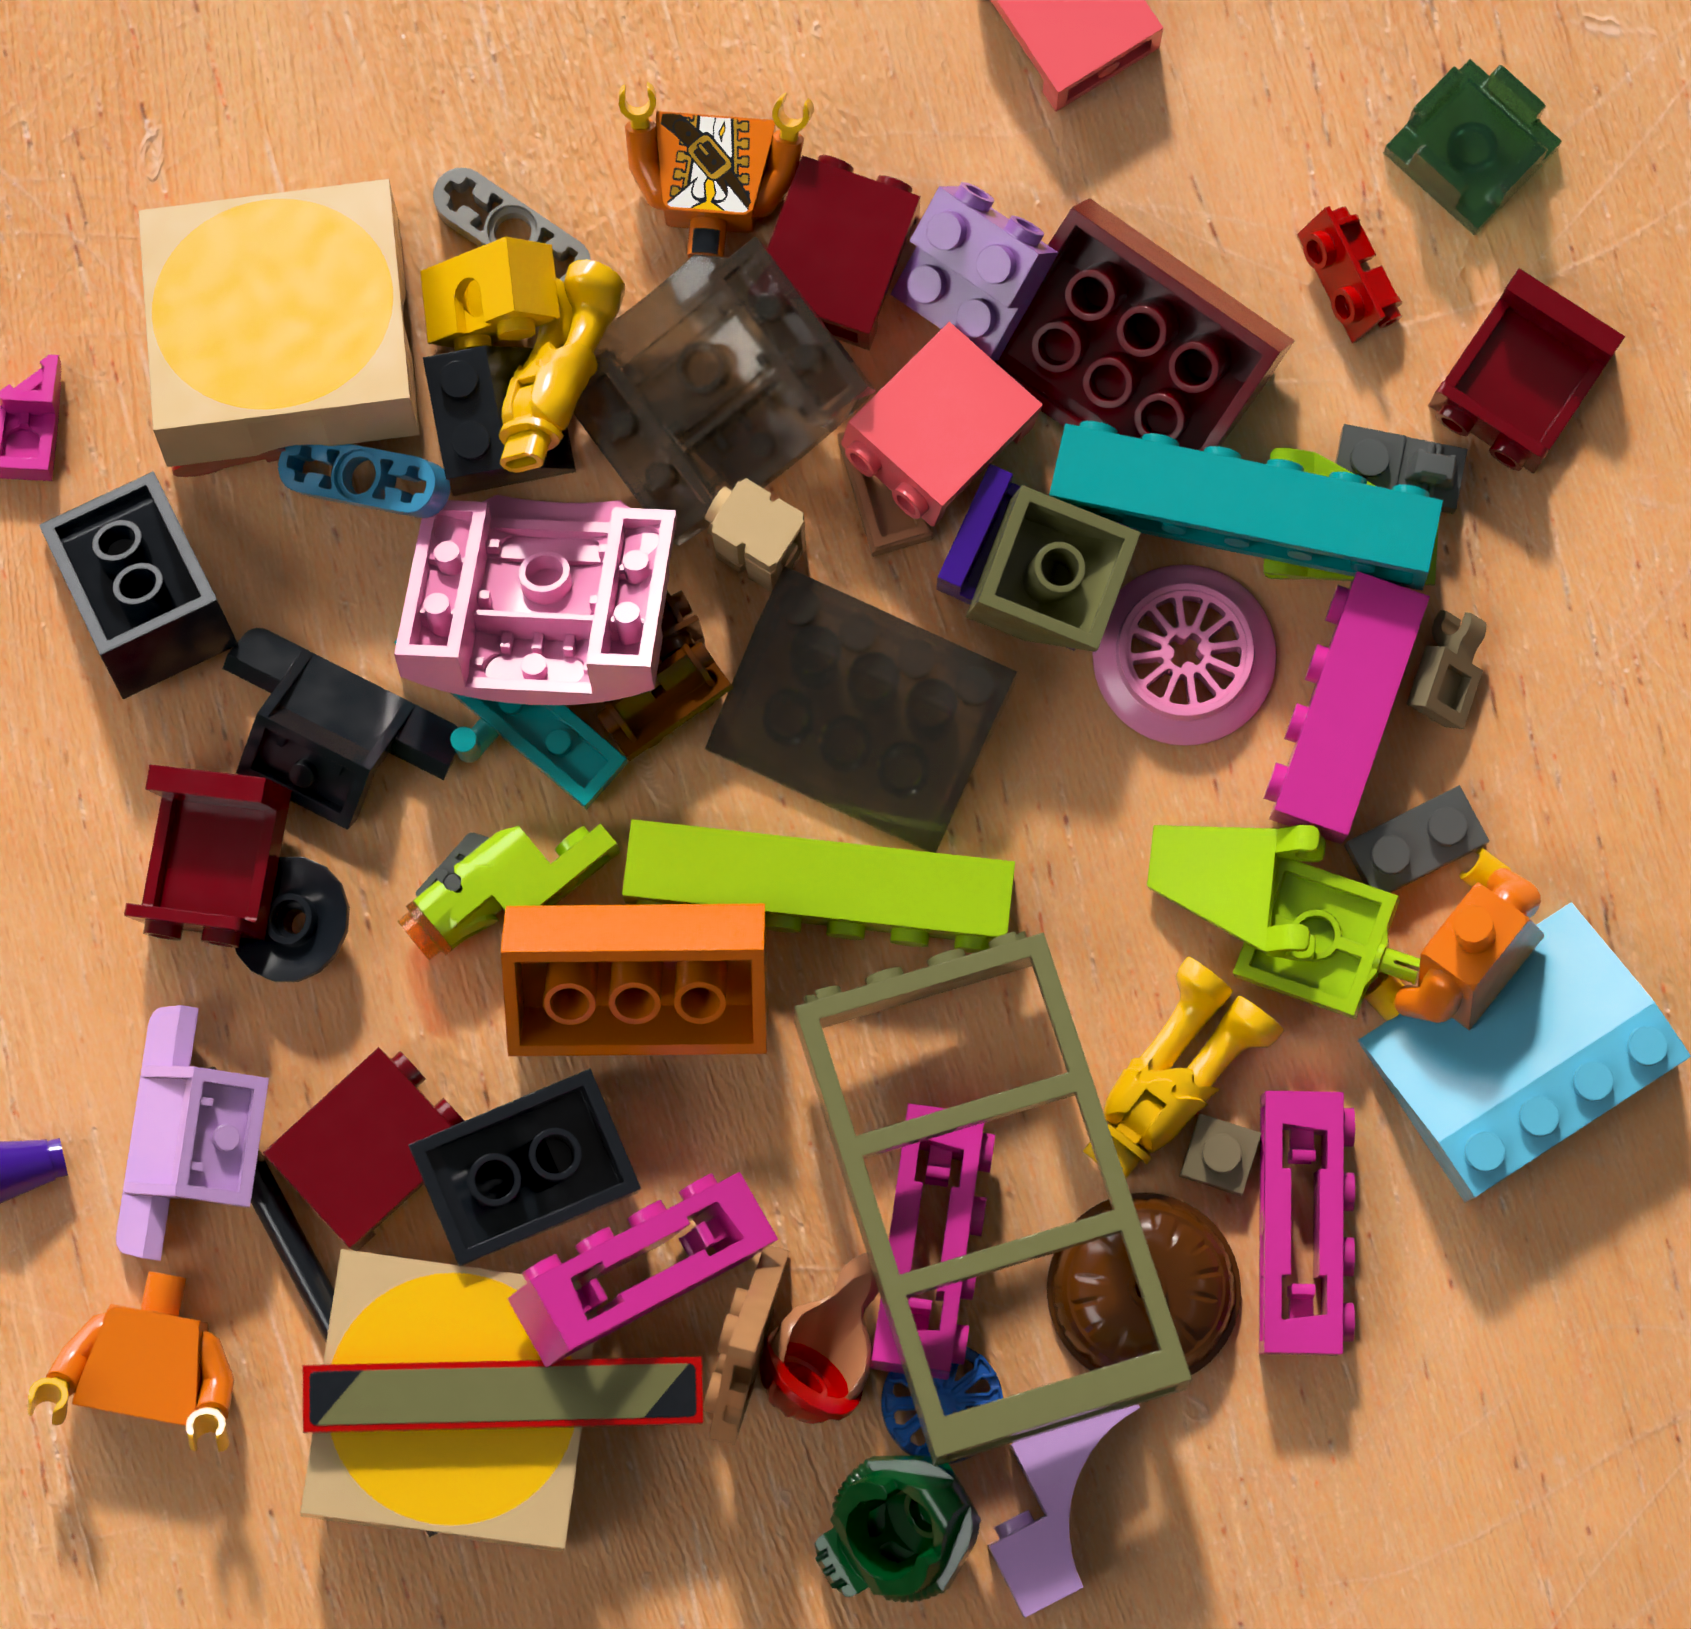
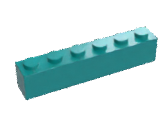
[1049,421,1443,591]

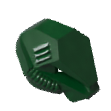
[815,1455,981,1603]

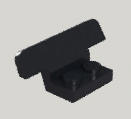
[222,628,458,830]

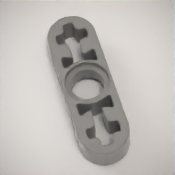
[433,168,591,282]

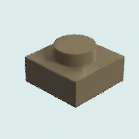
[1179,1113,1261,1196]

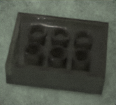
[705,566,1017,853]

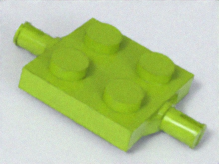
[1233,857,1420,1020]

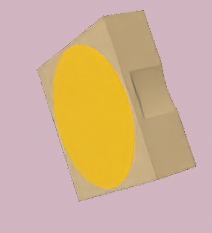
[138,179,420,467]
[300,1249,602,1552]

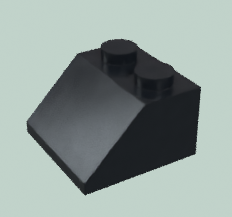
[423,345,576,496]

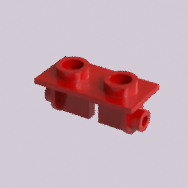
[1297,206,1402,343]

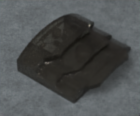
[573,236,876,546]

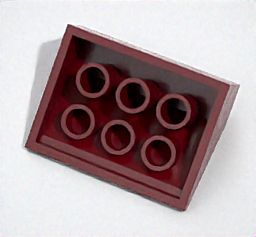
[994,198,1295,451]

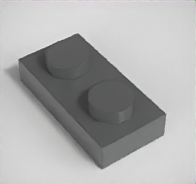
[1344,785,1489,893]

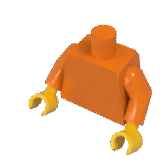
[1364,848,1544,1031]
[27,1271,235,1452]

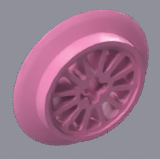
[1092,565,1276,745]

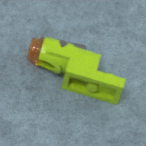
[397,823,620,961]

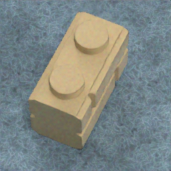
[705,478,806,593]

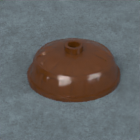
[1047,1193,1241,1375]

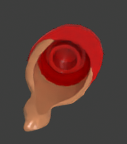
[759,1252,879,1424]

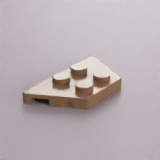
[703,1246,789,1445]

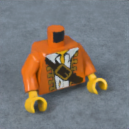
[618,82,814,263]

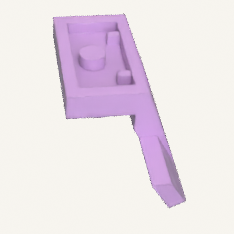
[116,1005,269,1261]

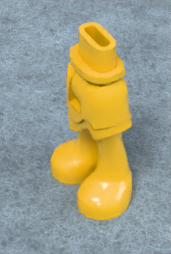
[499,260,625,473]
[1082,957,1284,1179]

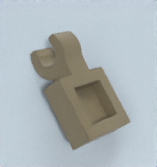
[1407,610,1486,729]

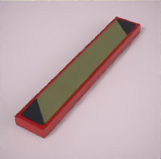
[303,1357,703,1434]

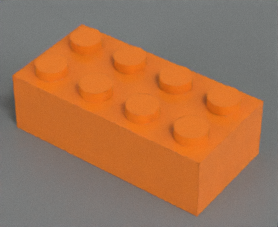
[501,904,768,1056]

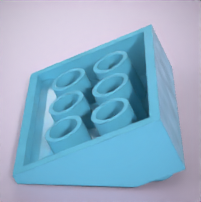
[1358,902,1691,1203]

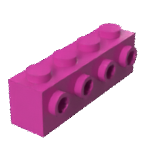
[1263,571,1430,844]

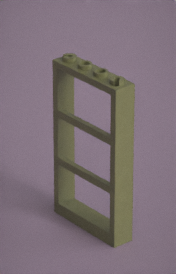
[794,931,1192,1467]

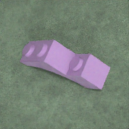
[987,1404,1140,1617]

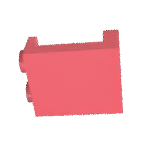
[991,0,1163,112]
[841,321,1043,527]

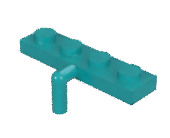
[394,639,628,810]

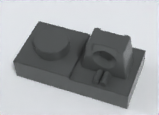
[1335,424,1468,514]

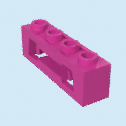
[1259,1091,1355,1356]
[871,1103,995,1380]
[507,1172,778,1368]

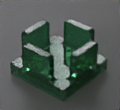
[1383,59,1562,236]

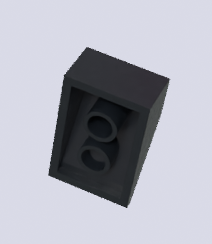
[39,471,239,699]
[408,1069,641,1267]

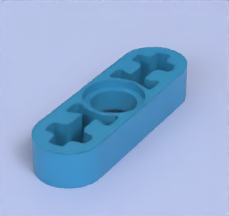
[278,444,450,518]

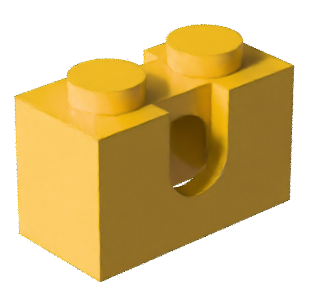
[420,236,560,351]

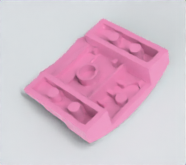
[394,495,677,705]

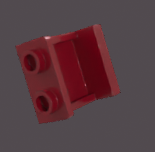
[751,155,921,350]
[1428,268,1625,474]
[124,764,292,948]
[263,1047,465,1251]

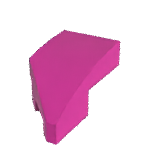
[0,354,61,481]

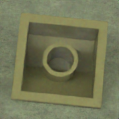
[966,485,1141,652]

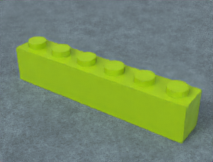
[622,819,1015,953]

